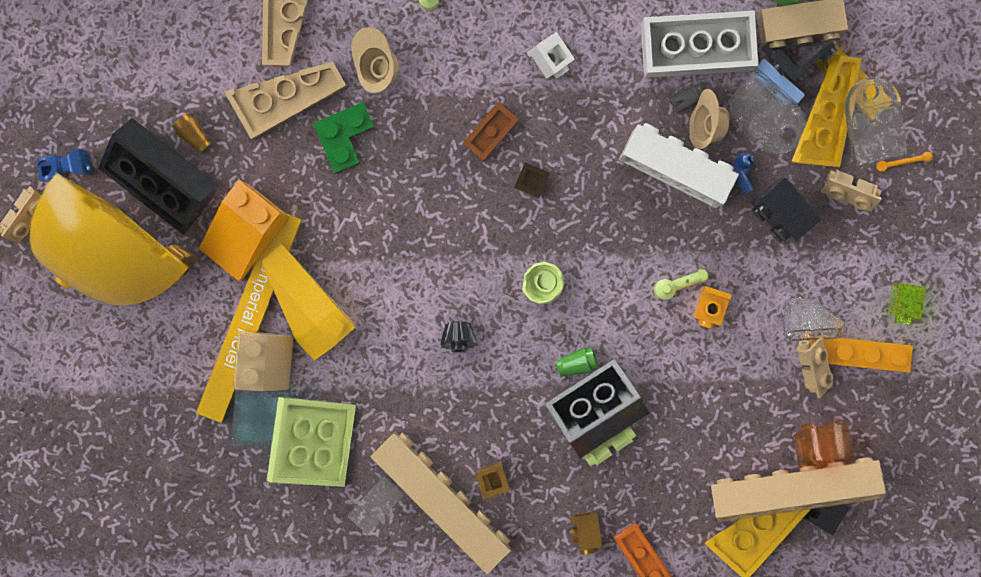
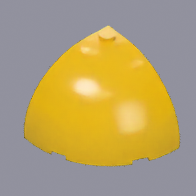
[30,174,189,306]

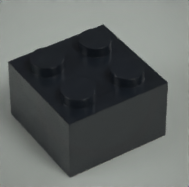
[751,177,822,244]

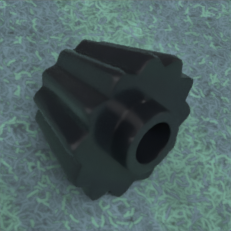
[440,321,478,353]

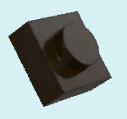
[514,162,550,199]

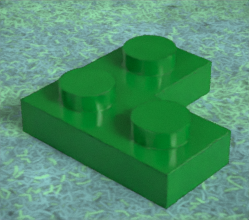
[313,102,374,174]

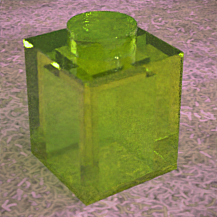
[887,283,926,324]

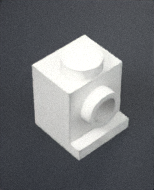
[526,32,575,79]

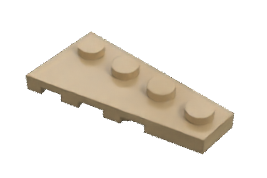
[262,0,308,67]
[224,62,347,140]

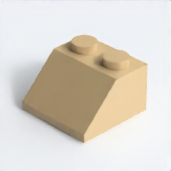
[233,331,294,391]

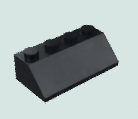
[98,118,219,235]

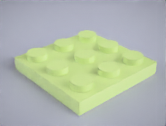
[267,397,356,487]

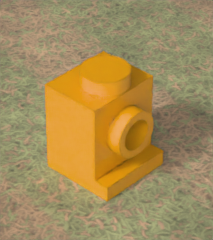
[692,286,732,329]

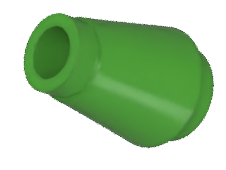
[556,347,598,376]

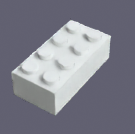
[641,10,758,78]
[619,123,739,208]

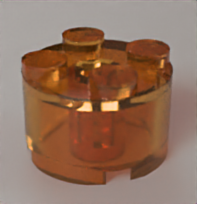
[793,420,855,469]

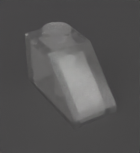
[781,297,845,342]

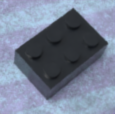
[545,359,649,458]

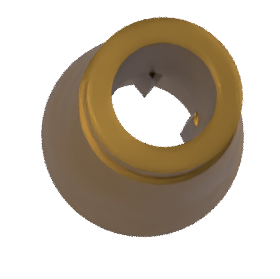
[172,112,211,153]

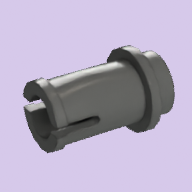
[669,83,703,114]

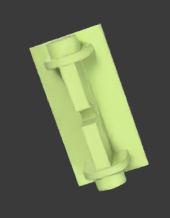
[584,427,636,467]

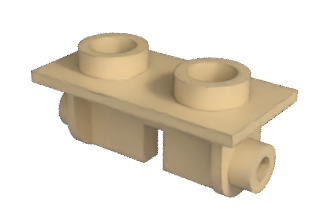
[821,169,882,212]
[0,186,42,244]
[797,337,833,398]

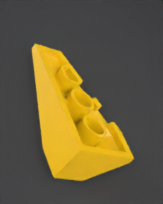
[261,243,355,361]

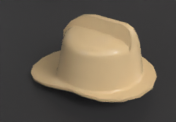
[351,27,399,93]
[689,89,730,149]

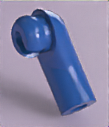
[733,153,755,195]

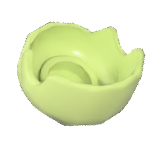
[522,262,564,304]

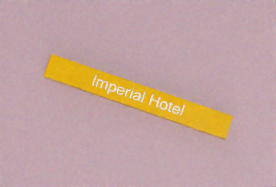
[196,214,302,423]

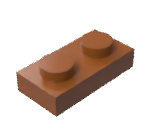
[463,102,519,162]

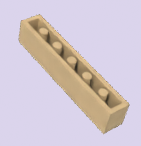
[370,431,511,574]
[711,457,886,522]

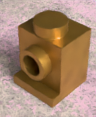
[475,461,510,499]
[569,511,602,555]

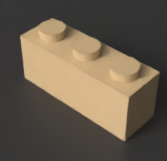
[757,0,848,50]

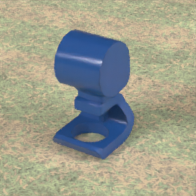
[36,149,92,182]

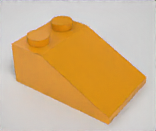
[199,180,290,282]

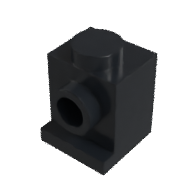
[804,504,850,535]

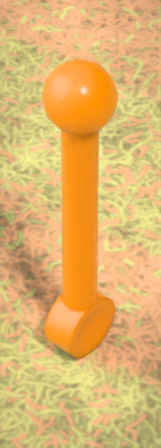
[876,152,933,172]

